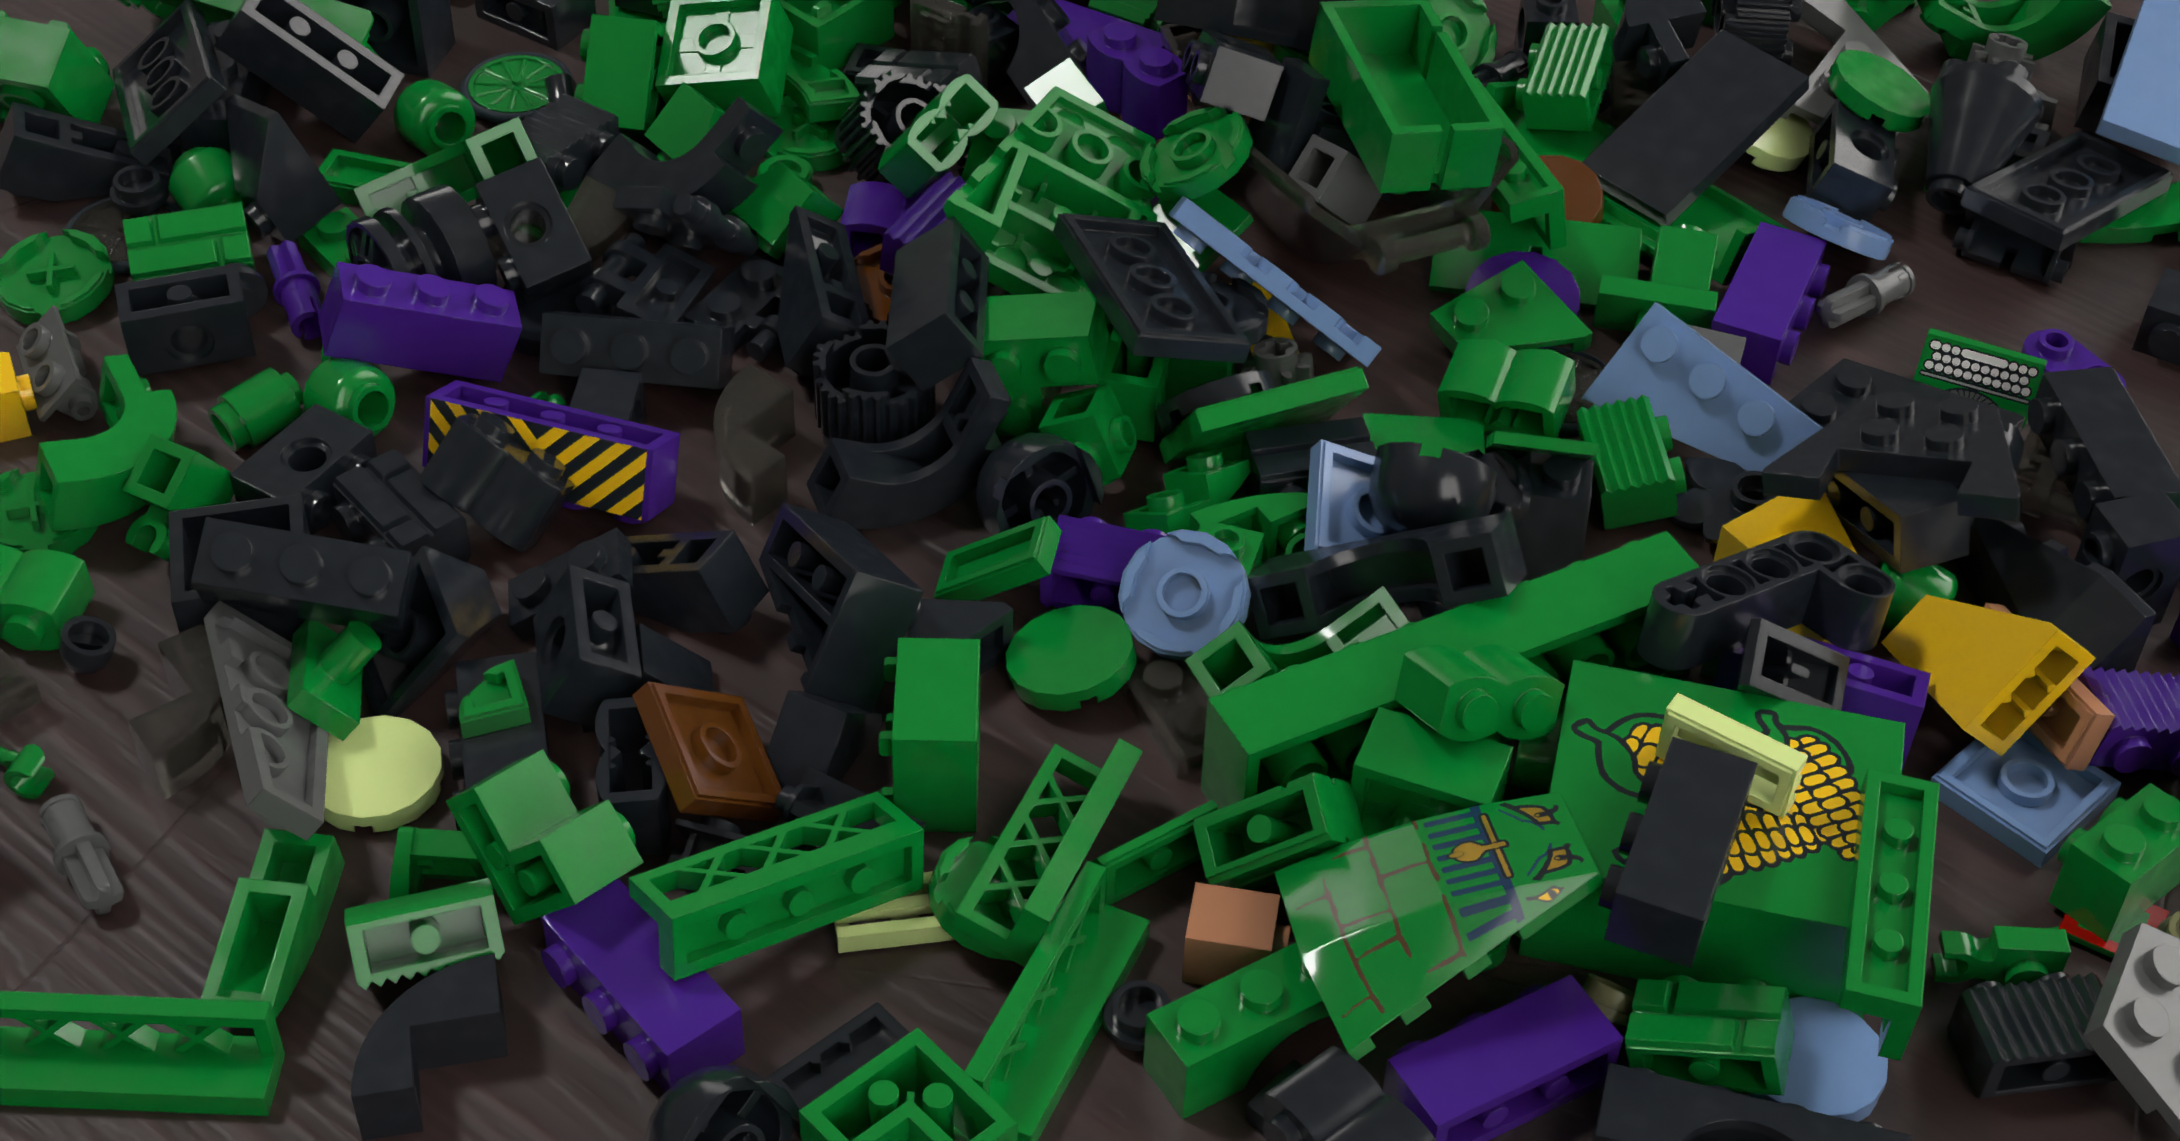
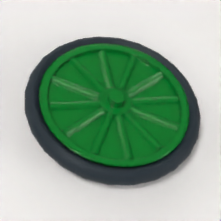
[460,52,575,124]

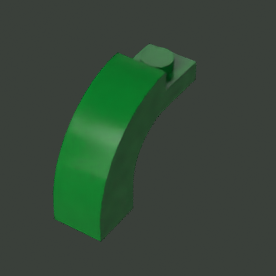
[1917,0,2112,62]
[352,116,538,218]
[34,354,177,532]
[1185,586,1410,698]

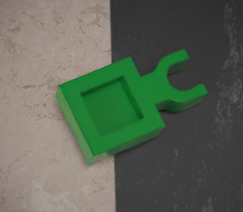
[1930,925,2071,987]

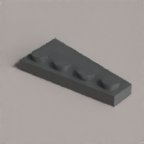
[203,600,329,841]

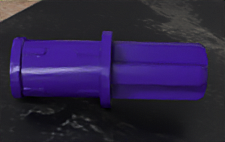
[266,240,322,340]

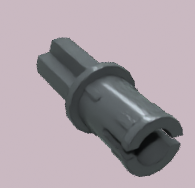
[1816,261,1916,328]
[39,794,124,915]

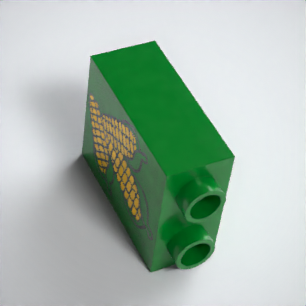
[1510,660,1905,1019]

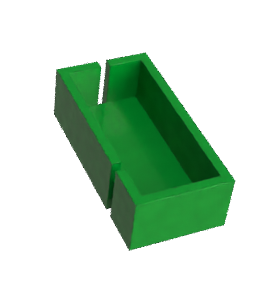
[1308,0,1505,194]

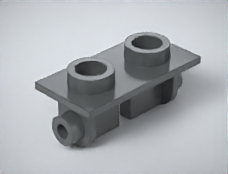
[16,305,99,422]

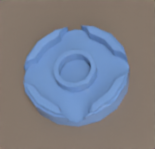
[1782,195,1894,260]
[1118,529,1251,661]
[1748,996,1888,1122]

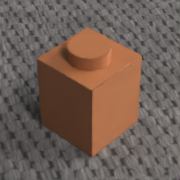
[1182,882,1291,986]

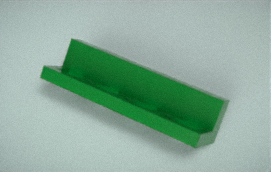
[1475,78,1567,250]
[949,738,1143,967]
[1838,768,1940,1061]
[629,791,924,981]
[964,861,1150,1141]
[0,991,285,1116]

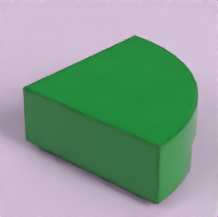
[459,659,531,739]

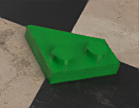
[1428,260,1593,354]

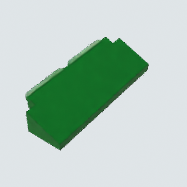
[1486,81,1789,285]

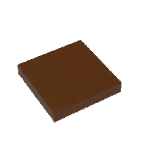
[632,682,783,823]

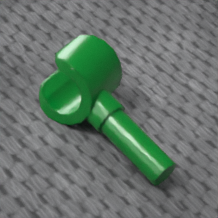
[0,744,55,799]

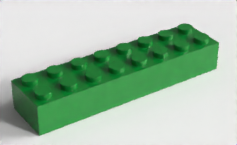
[1201,531,1699,810]

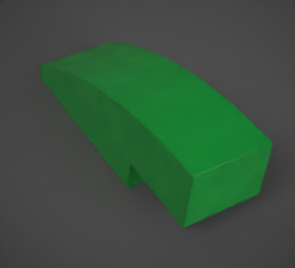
[201,828,345,1019]

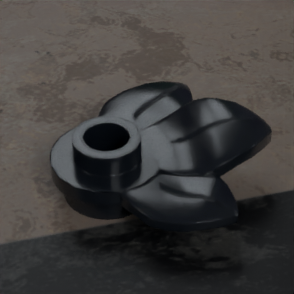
[1668,457,1777,544]

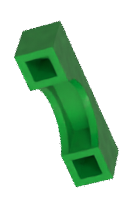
[644,82,844,261]
[1143,943,1330,1120]

